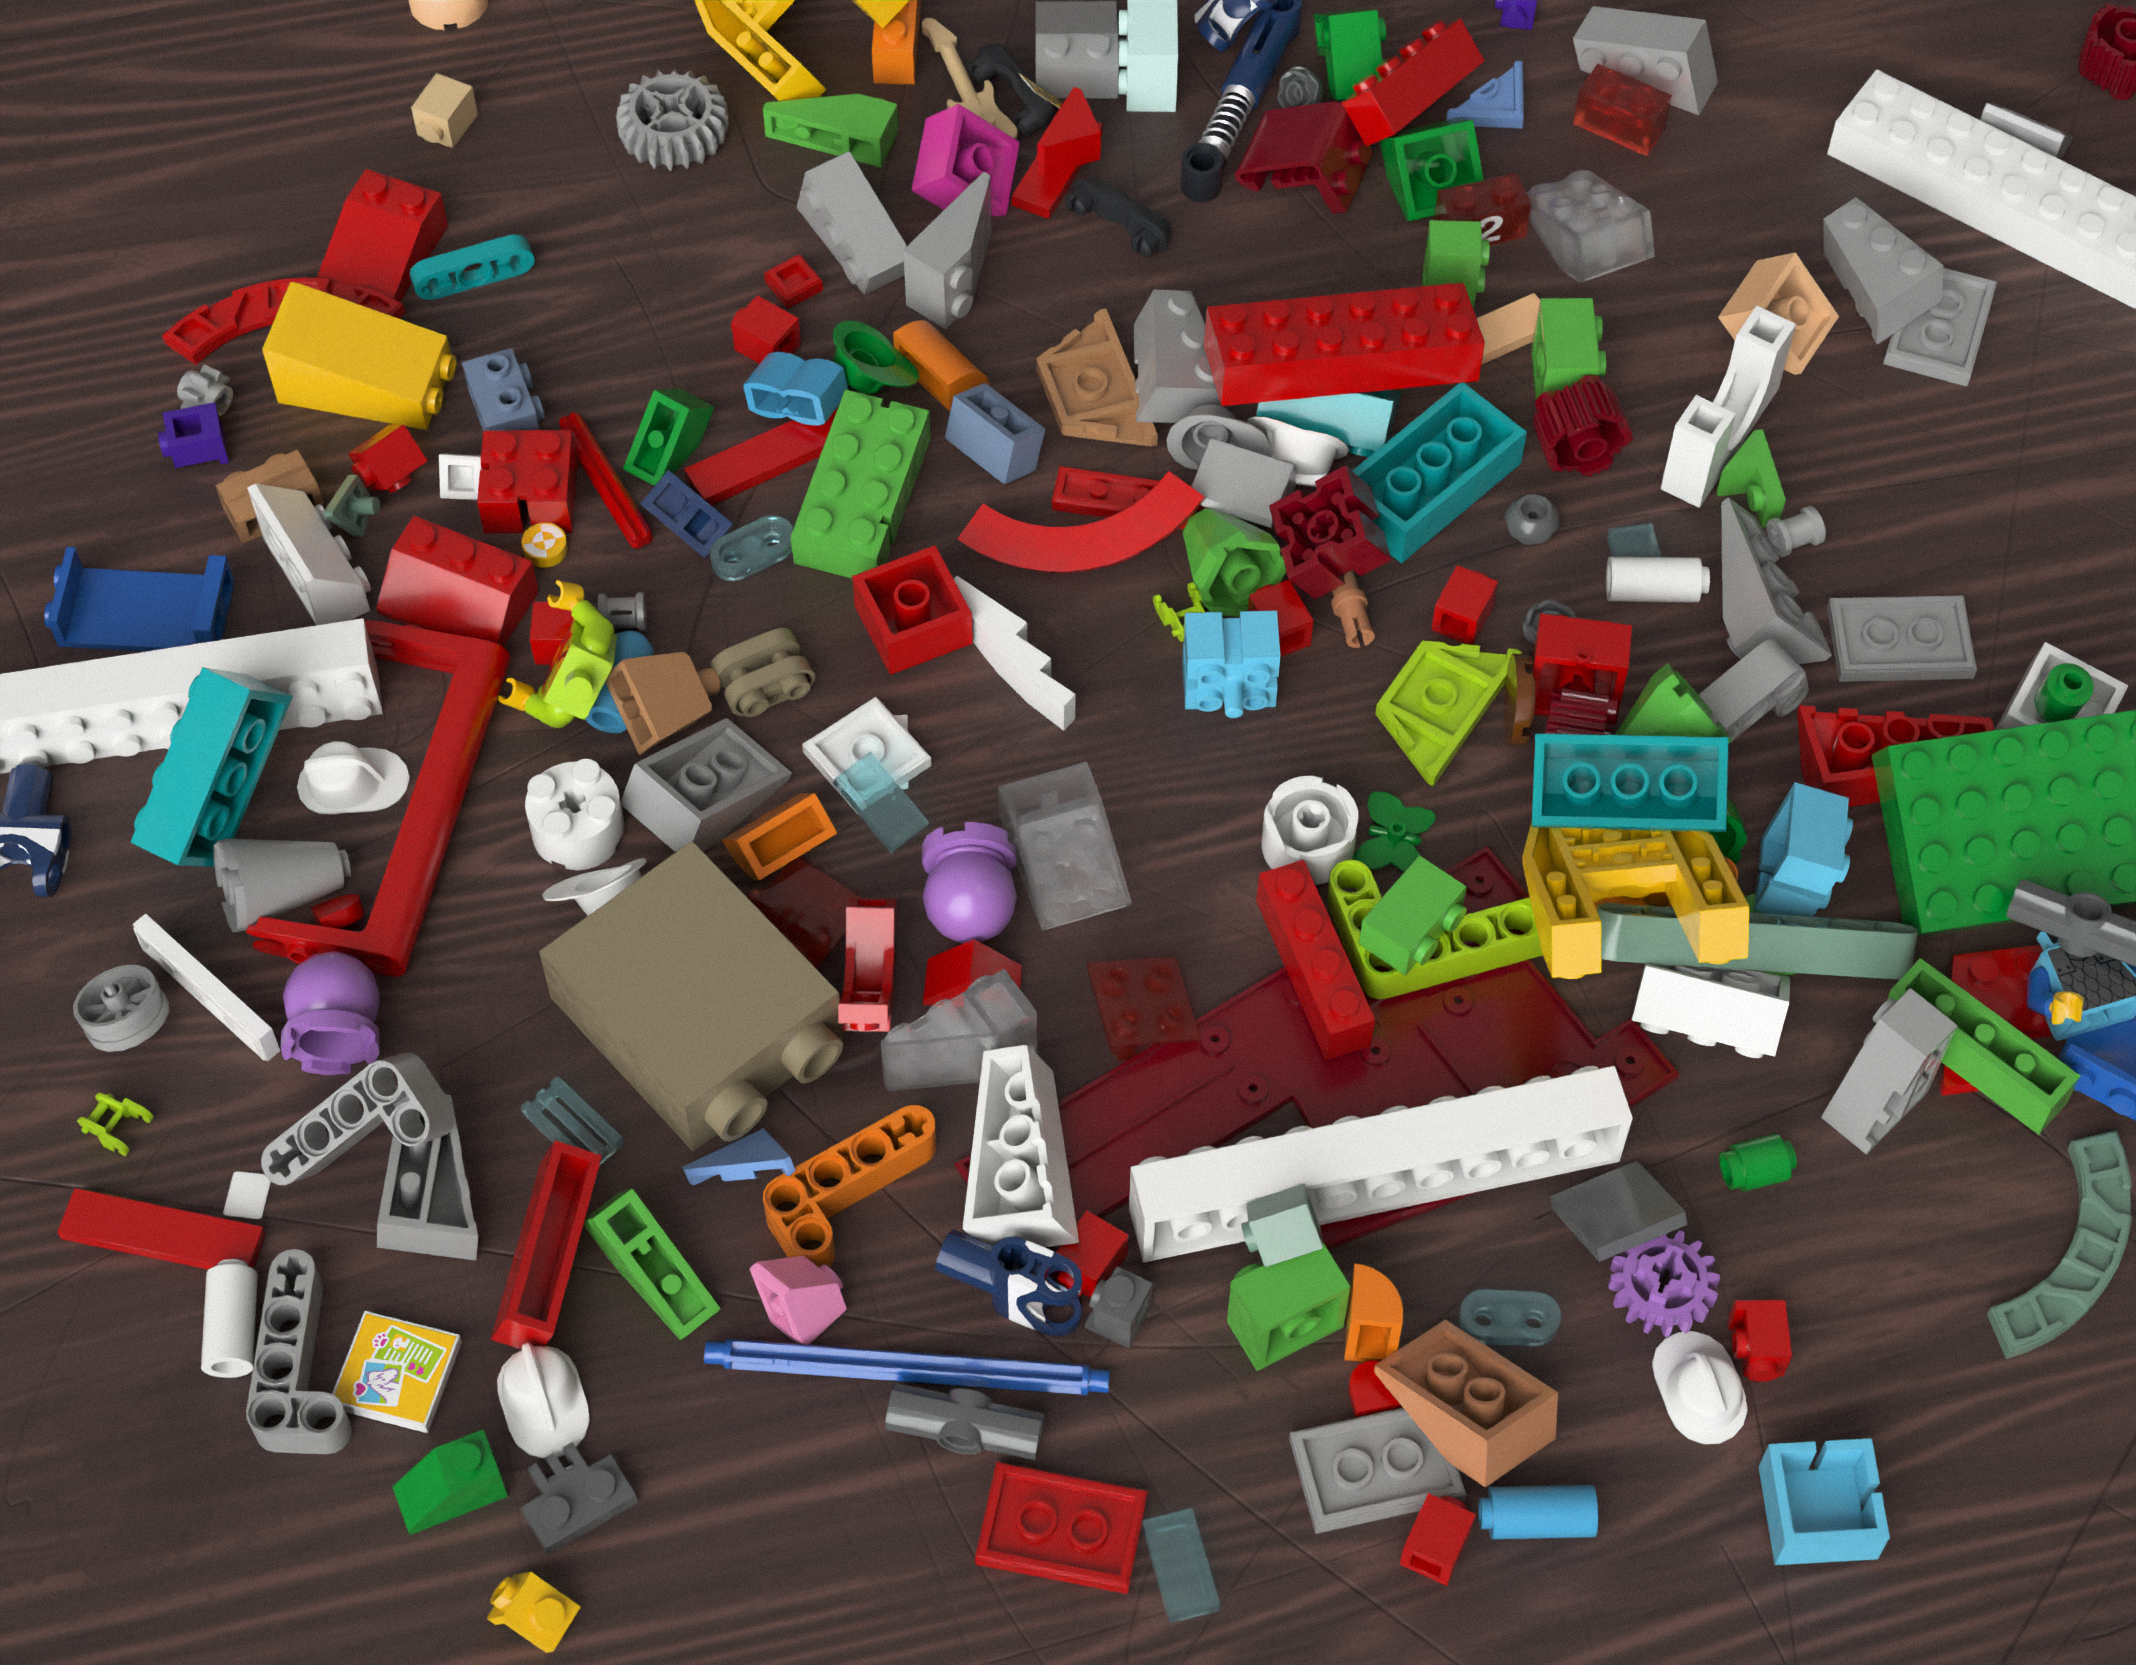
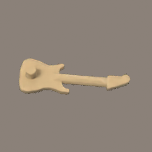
[922,18,1017,140]

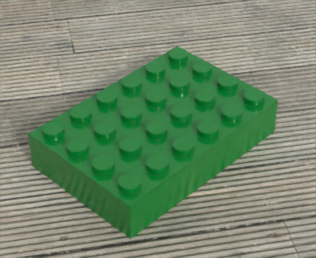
[1872,710,2136,937]

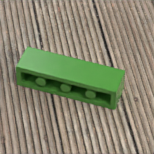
[1887,958,2081,1135]

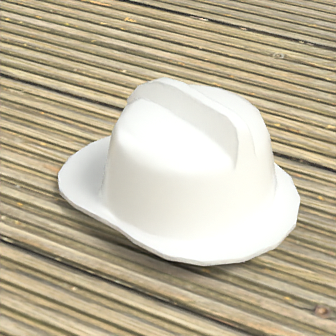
[1247,416,1349,487]
[297,741,410,814]
[542,858,647,916]
[1652,1331,1747,1444]
[497,1342,590,1459]

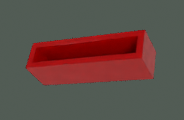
[1342,18,1484,146]
[1256,860,1375,1060]
[491,1140,602,1350]

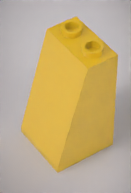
[262,282,456,430]

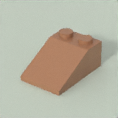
[1375,1319,1558,1487]

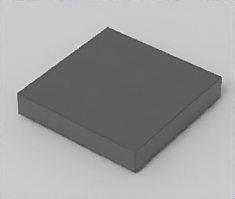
[1550,1160,1687,1262]

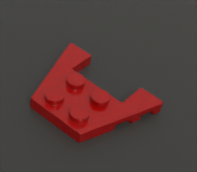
[1940,945,2053,1095]

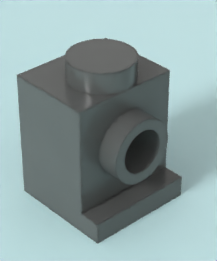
[1085,1266,1153,1349]

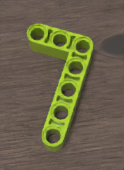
[1327,860,1543,999]

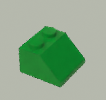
[1380,118,1488,221]

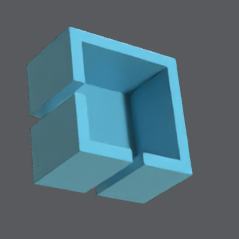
[1754,782,1853,917]
[1759,1438,1890,1565]

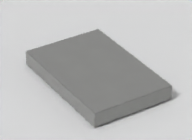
[1883,268,1997,386]
[1827,595,1977,682]
[1289,1408,1466,1534]

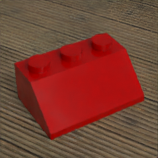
[376,516,539,647]

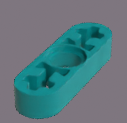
[410,234,535,300]

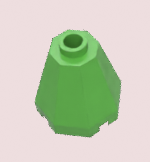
[1183,508,1286,617]
[1615,663,1732,744]

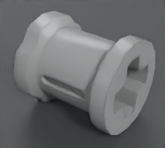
[1766,506,1826,557]
[598,592,647,633]

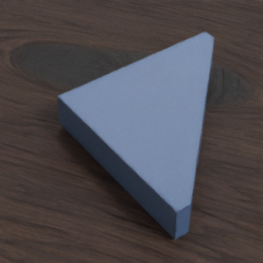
[1446,61,1524,128]
[682,1128,796,1185]

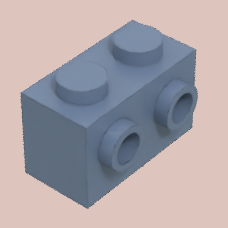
[462,348,545,431]
[945,383,1045,485]

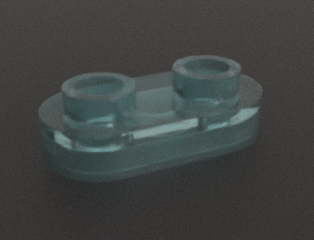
[710,516,793,581]
[1458,1289,1561,1346]

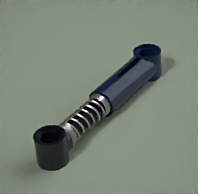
[1180,0,1302,202]

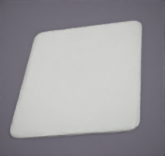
[223,1171,271,1219]

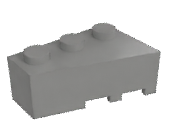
[1573,6,1718,116]
[1823,197,1944,345]
[1134,290,1221,423]
[377,1094,478,1260]

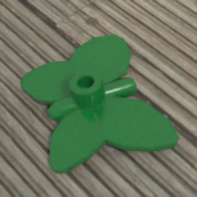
[1352,791,1436,872]

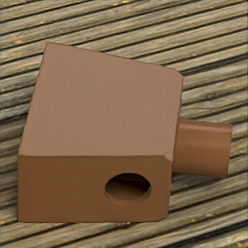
[605,652,720,755]

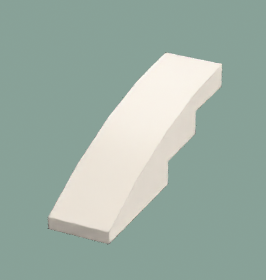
[954,576,1076,731]

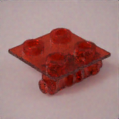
[747,858,862,969]
[1086,957,1200,1061]

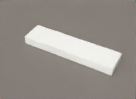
[133,914,280,1061]

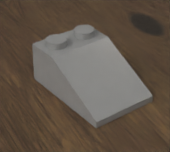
[1036,1,1119,98]
[903,172,992,330]
[621,718,792,852]

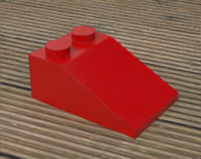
[317,169,448,302]

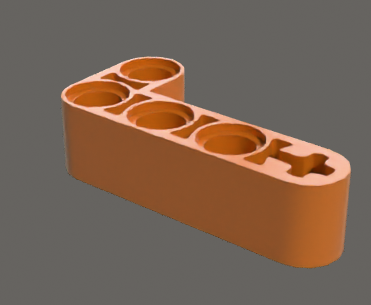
[763,1105,937,1268]

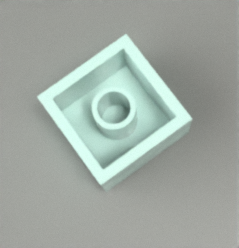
[1118,0,1178,112]

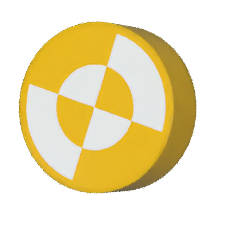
[521,523,568,568]

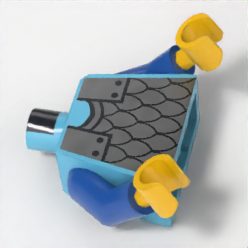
[2027,931,2136,1041]

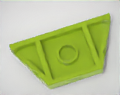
[1375,640,1522,787]

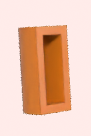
[893,320,989,412]
[722,793,837,881]
[1344,1263,1403,1362]

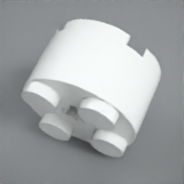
[525,759,625,871]
[1262,776,1359,885]

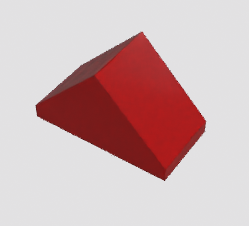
[1037,87,1101,174]
[923,939,1022,1012]

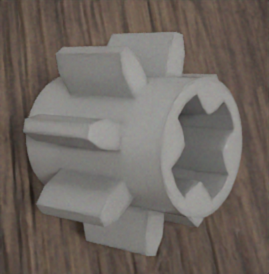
[177,364,233,416]

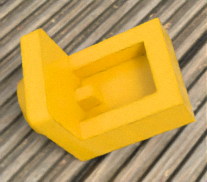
[487,1572,580,1653]

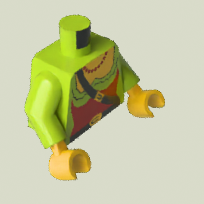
[498,580,617,728]

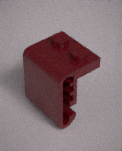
[1235,101,1373,214]

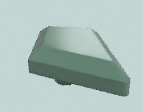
[323,475,380,537]

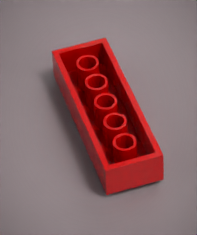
[1203,283,1485,406]

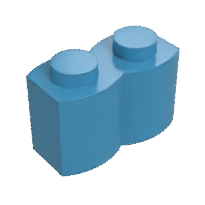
[743,352,848,425]

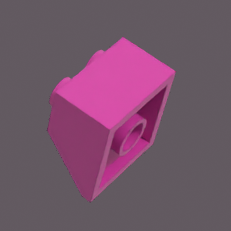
[912,104,1020,217]

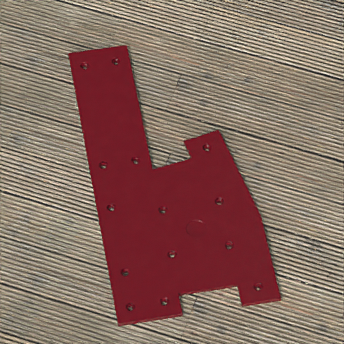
[955,846,1679,1250]

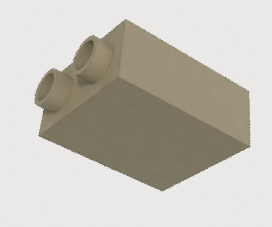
[539,841,843,1152]

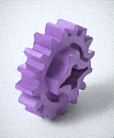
[1608,1230,1720,1337]

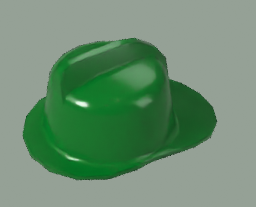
[833,321,919,394]

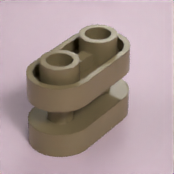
[710,628,815,717]

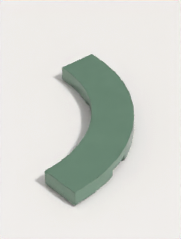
[1987,1130,2132,1359]

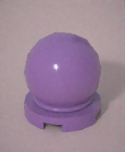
[922,822,1017,944]
[281,951,381,1075]

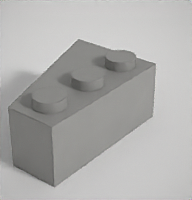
[797,151,907,295]
[1821,988,1958,1155]

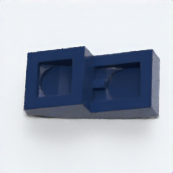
[640,470,734,559]

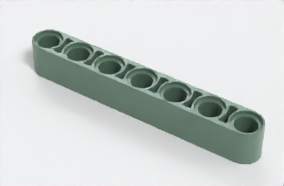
[1597,903,1918,979]

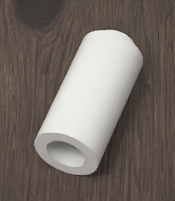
[1606,557,1710,602]
[201,1259,258,1378]

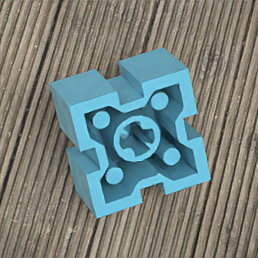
[1182,611,1280,718]

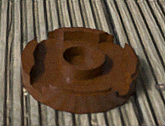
[1504,654,1535,746]

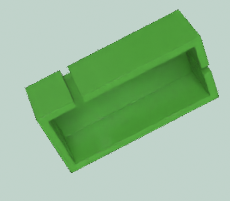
[790,389,931,578]

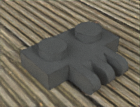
[520,1442,638,1556]

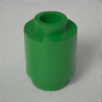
[2034,663,2094,723]
[1719,1133,1797,1192]

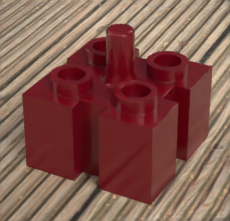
[1269,465,1392,600]

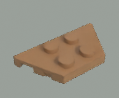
[1036,308,1158,447]

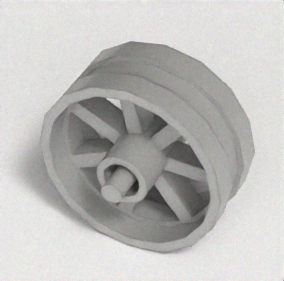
[73,965,169,1052]

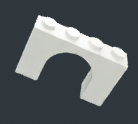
[1660,305,1796,508]

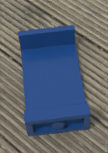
[44,547,235,652]
[2057,1015,2136,1121]

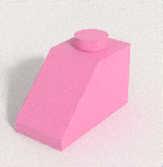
[749,1256,847,1345]

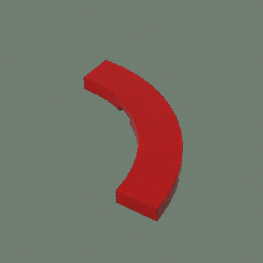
[162,277,406,365]
[957,471,1206,573]

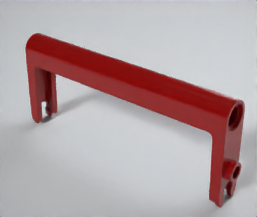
[246,620,511,977]

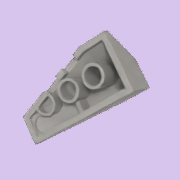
[1721,497,1832,664]

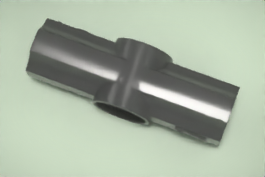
[2006,879,2136,967]
[885,1383,1045,1460]

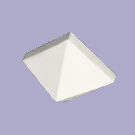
[439,454,482,500]

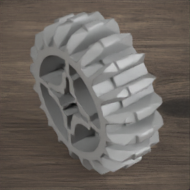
[616,68,729,172]

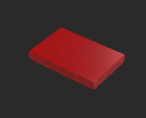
[975,1462,1148,1594]

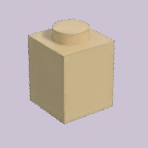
[411,73,478,148]

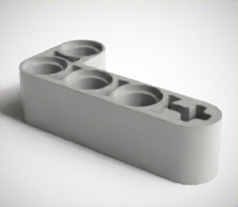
[1699,639,1809,744]
[261,1053,455,1185]
[246,1249,352,1454]

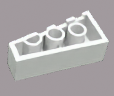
[963,1045,1079,1247]

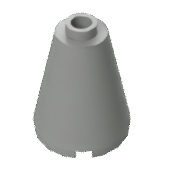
[214,838,351,932]

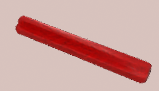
[559,412,653,549]

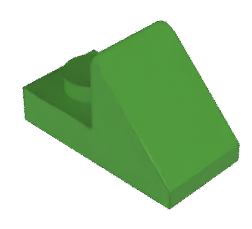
[1716,429,1786,528]

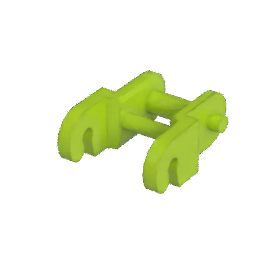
[1153,582,1205,642]
[77,1092,154,1156]

